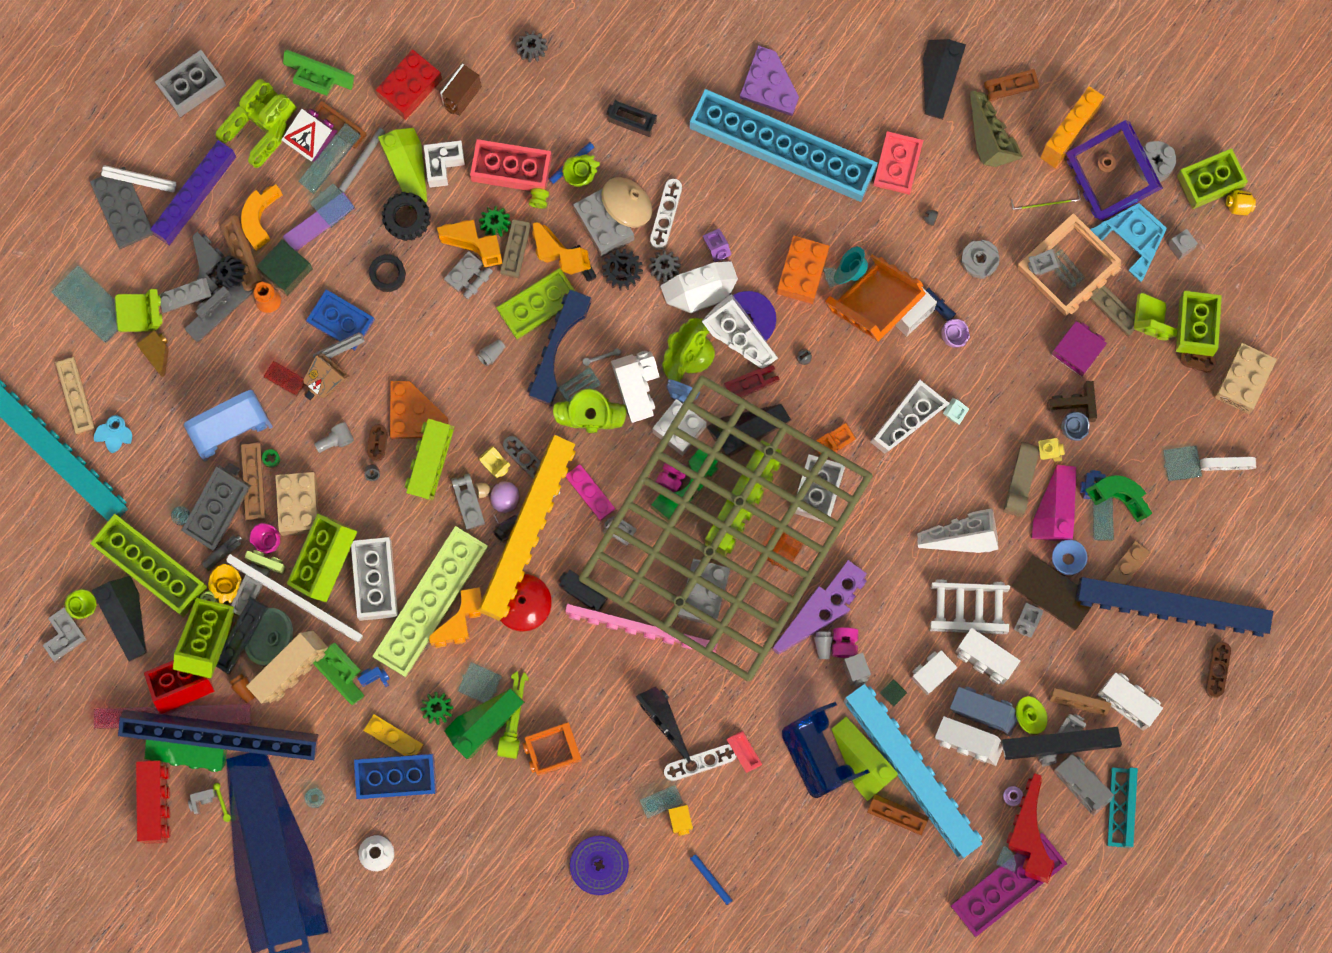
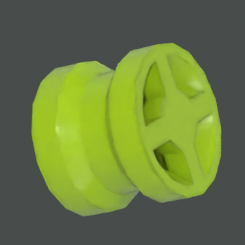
[528,188,549,209]

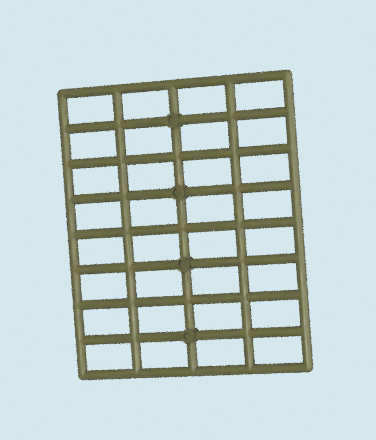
[579,376,873,682]

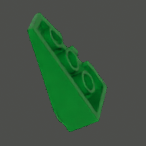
[444,689,525,759]

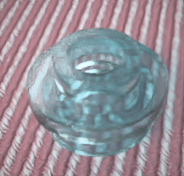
[171,506,190,525]
[305,788,325,808]

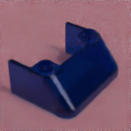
[782,702,870,798]

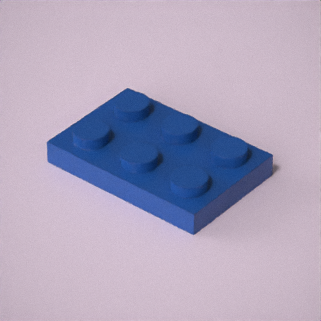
[306,289,375,351]

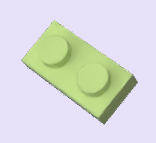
[244,550,286,574]

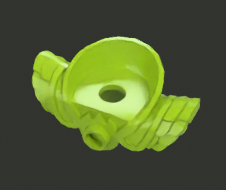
[662,318,715,382]
[553,389,626,433]

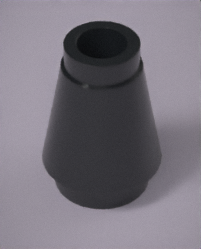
[493,515,517,542]

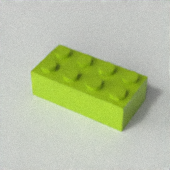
[405,419,455,500]
[287,513,357,602]
[173,598,234,678]

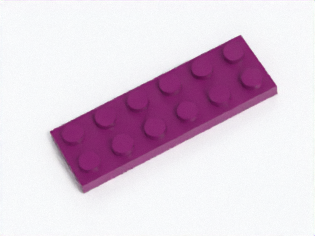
[950,833,1067,937]

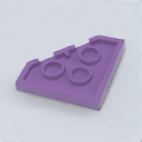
[740,46,799,116]

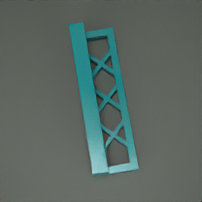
[1107,768,1138,848]

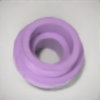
[1003,786,1023,806]

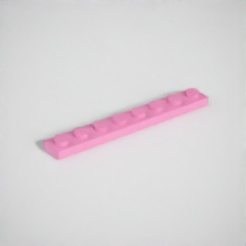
[565,604,718,653]

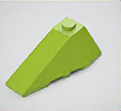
[378,128,427,209]
[831,717,898,801]

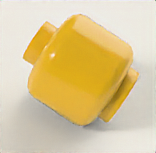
[1226,190,1256,216]

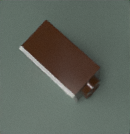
[440,64,482,116]

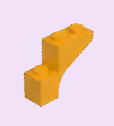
[437,220,503,267]
[532,222,591,275]
[429,587,482,648]

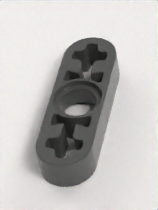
[503,436,541,479]

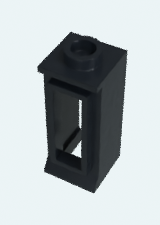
[606,100,657,137]
[558,570,608,612]

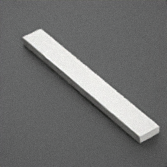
[226,554,363,642]

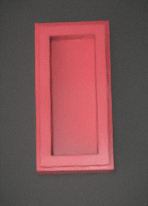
[727,731,762,773]

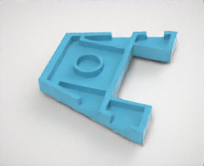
[1090,203,1167,282]

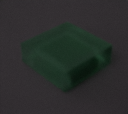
[880,679,907,707]

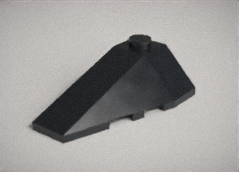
[706,404,791,457]
[92,576,147,662]

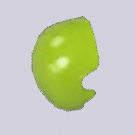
[64,589,97,619]

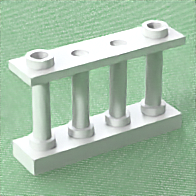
[929,580,1010,634]

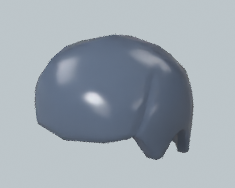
[1061,412,1090,441]

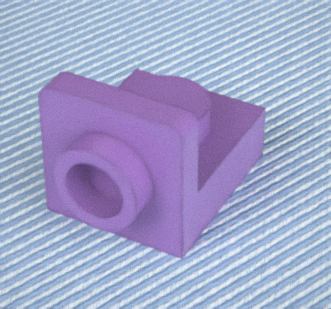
[703,228,731,262]

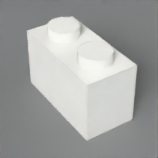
[911,650,957,695]

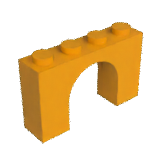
[1040,86,1105,169]

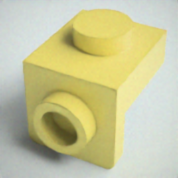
[1038,438,1065,462]
[478,446,511,478]

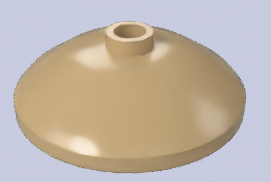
[601,177,652,228]

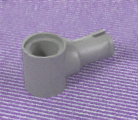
[314,422,354,453]

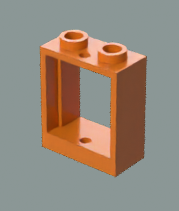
[522,722,582,776]

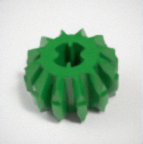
[479,206,511,237]
[420,692,454,725]

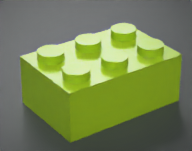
[1177,148,1248,209]
[1176,291,1222,356]

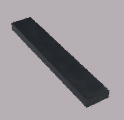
[1002,727,1122,760]

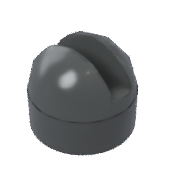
[923,210,938,226]
[797,349,812,365]
[364,464,380,481]

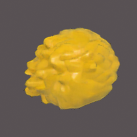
[208,564,241,604]

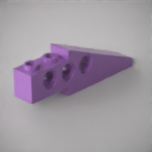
[773,560,867,655]

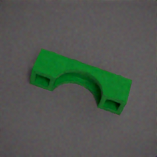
[651,449,718,522]

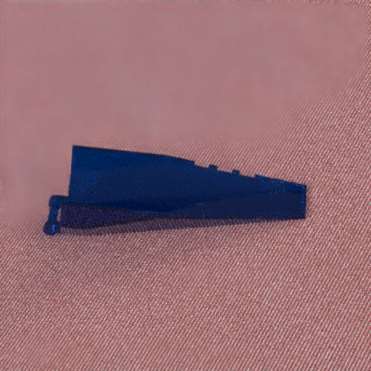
[226,753,331,953]

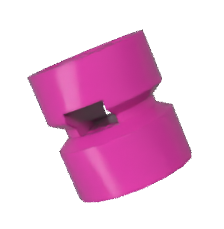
[655,461,686,492]
[832,628,859,658]

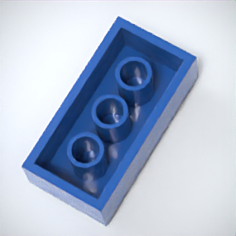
[354,753,437,799]

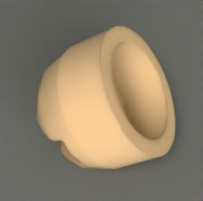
[475,483,490,499]

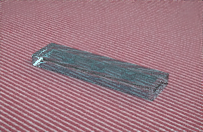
[298,123,361,194]

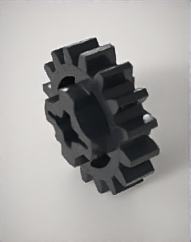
[602,249,643,291]

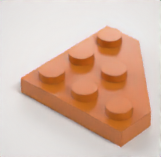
[390,381,448,439]

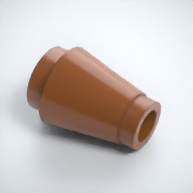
[229,674,255,703]

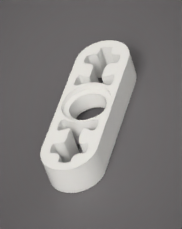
[1200,457,1256,471]

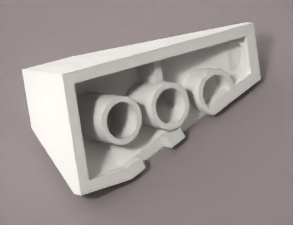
[702,294,778,369]
[917,508,998,553]

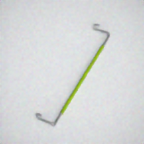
[1011,189,1080,210]

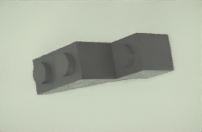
[193,232,224,303]

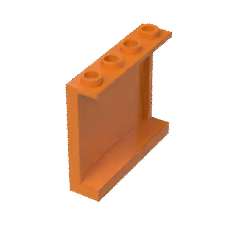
[825,254,926,342]

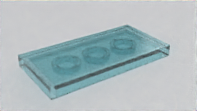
[51,266,118,344]

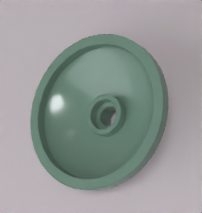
[245,608,293,666]

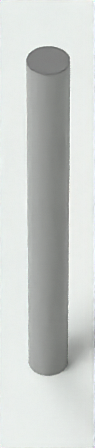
[338,128,385,192]

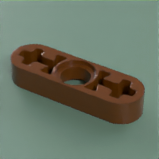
[1206,642,1231,698]

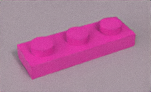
[565,464,615,521]

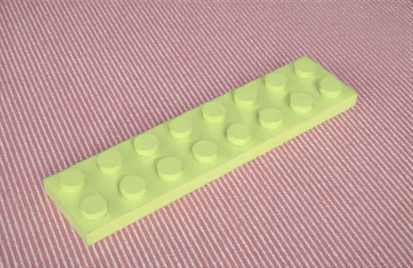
[372,526,488,677]

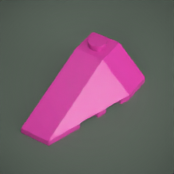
[1032,465,1076,542]

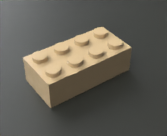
[246,631,328,704]

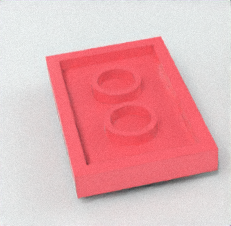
[873,131,923,195]

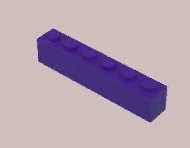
[150,140,236,246]

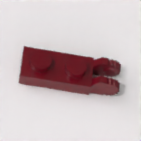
[724,365,780,402]

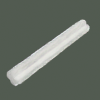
[101,165,176,192]

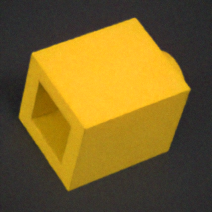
[668,805,693,836]

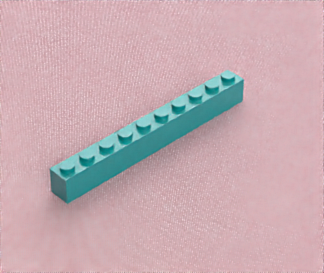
[0,380,128,521]

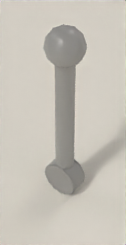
[583,348,621,366]

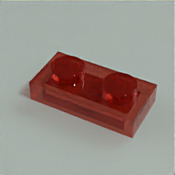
[263,361,305,397]

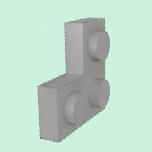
[43,607,87,662]

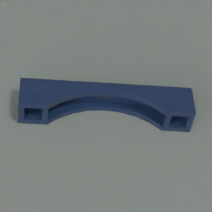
[527,290,592,406]

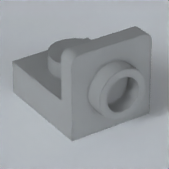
[603,516,637,545]
[1014,603,1044,637]
[188,789,217,815]

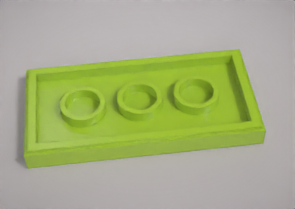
[496,268,575,340]

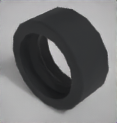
[369,254,406,292]

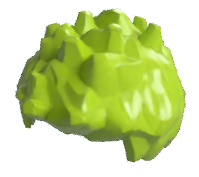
[562,155,600,187]

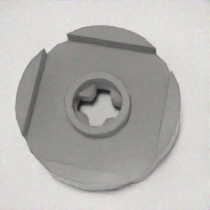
[961,240,999,279]

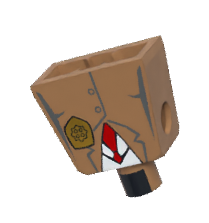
[303,353,350,401]

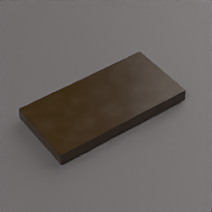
[1011,555,1093,631]

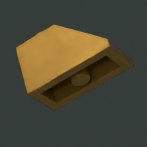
[136,330,169,377]

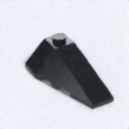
[923,39,966,120]
[636,686,691,764]

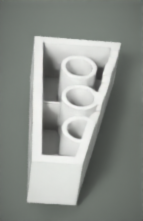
[870,380,950,454]

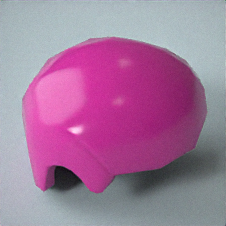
[249,523,280,554]

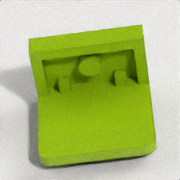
[114,289,162,332]
[1134,293,1178,340]

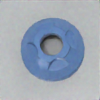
[666,379,701,403]
[1052,540,1088,575]

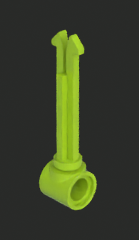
[497,671,529,759]

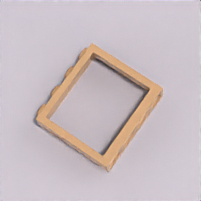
[1018,213,1121,317]

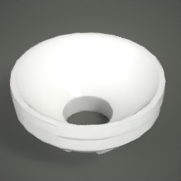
[359,835,394,871]

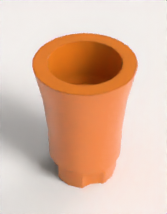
[253,281,281,313]

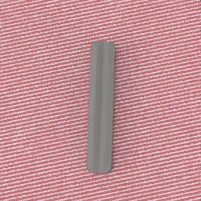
[313,333,365,358]

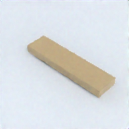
[55,357,95,434]

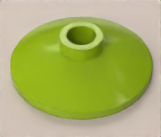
[1016,696,1047,735]

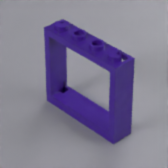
[1066,120,1163,221]

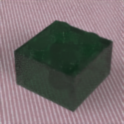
[256,239,313,296]

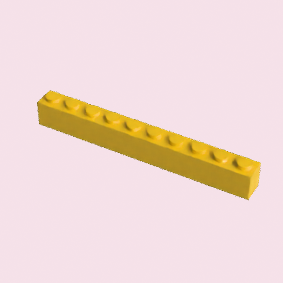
[478,435,576,621]

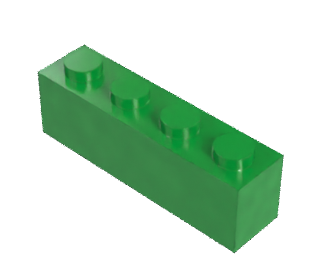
[144,740,227,772]

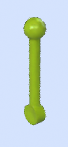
[213,783,231,822]

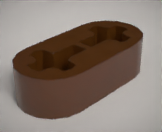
[1180,353,1216,373]
[367,424,388,462]

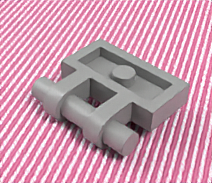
[444,251,493,299]

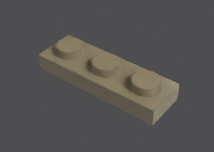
[500,219,531,278]
[1090,285,1135,337]

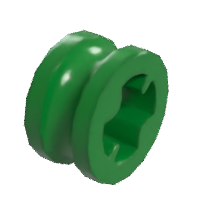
[262,449,280,468]

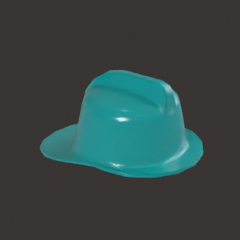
[834,246,868,284]

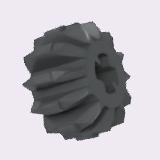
[516,30,548,63]
[649,250,681,283]

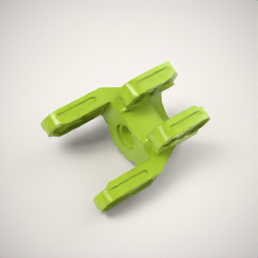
[215,79,297,168]

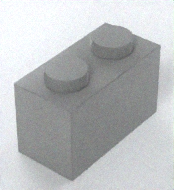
[842,653,871,687]

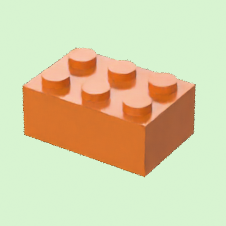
[777,235,830,304]

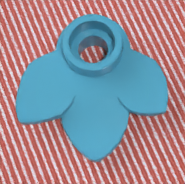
[94,415,132,453]

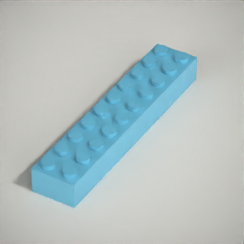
[690,89,878,202]
[844,684,982,860]

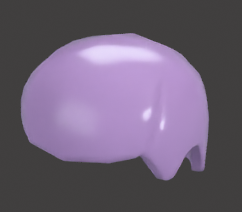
[941,319,970,348]
[490,481,520,513]

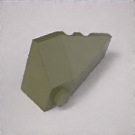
[970,90,1023,167]

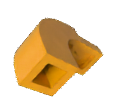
[241,184,283,251]

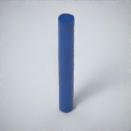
[548,142,595,184]
[690,854,733,905]

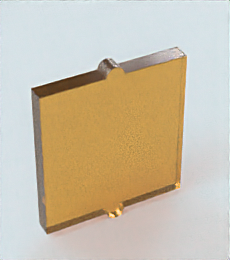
[760,529,804,572]

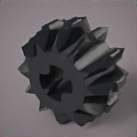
[214,256,246,288]

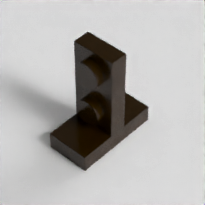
[1047,381,1097,422]

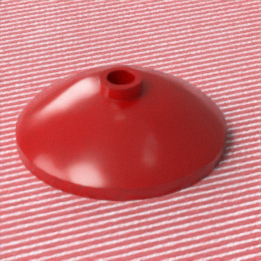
[500,574,552,632]

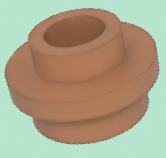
[1097,154,1116,173]

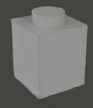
[1168,229,1198,260]

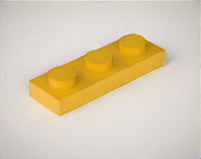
[363,714,424,756]

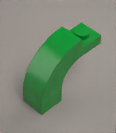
[1085,475,1152,522]

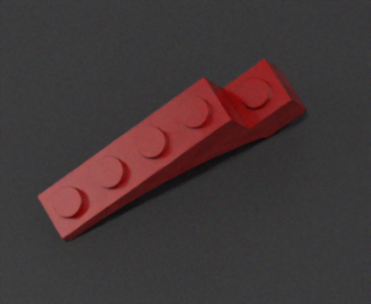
[1007,773,1055,884]

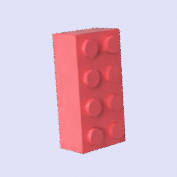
[470,139,552,191]

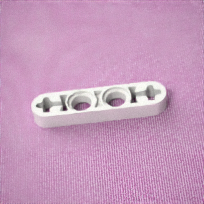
[650,179,682,250]
[664,744,736,781]

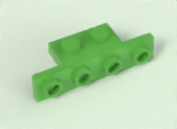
[283,50,354,96]
[313,643,364,705]

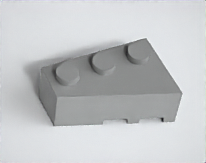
[1054,754,1114,816]

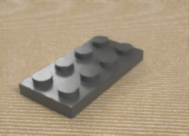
[90,167,154,249]
[181,465,251,551]

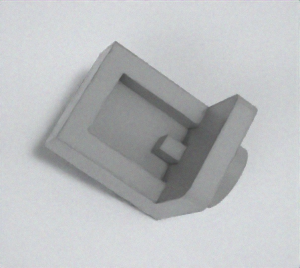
[1028,249,1061,275]
[1057,714,1086,733]

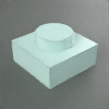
[943,398,969,425]

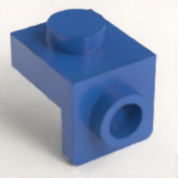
[1080,470,1106,499]
[358,667,390,687]

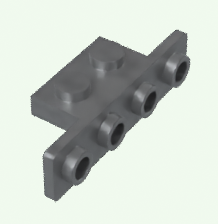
[185,282,253,342]

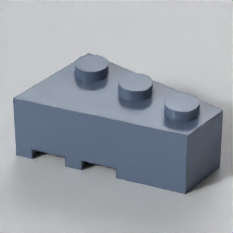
[950,686,1018,737]

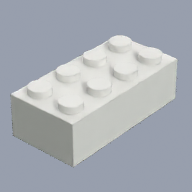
[351,537,398,621]

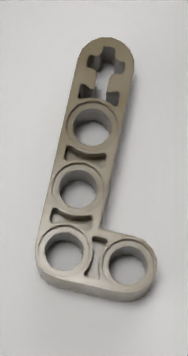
[1003,442,1040,518]

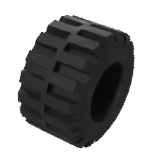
[381,192,431,241]

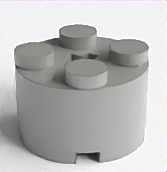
[1135,141,1176,183]

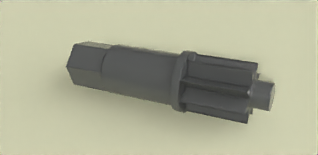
[201,535,242,571]

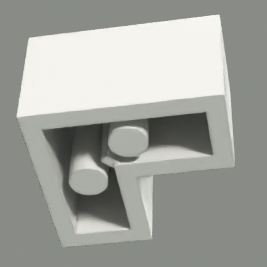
[424,141,465,188]

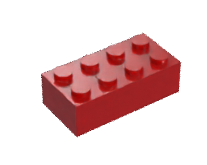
[136,761,171,844]

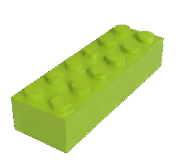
[705,440,782,556]
[90,514,208,617]

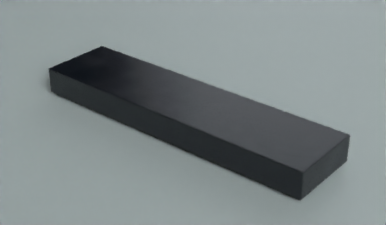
[216,597,268,674]

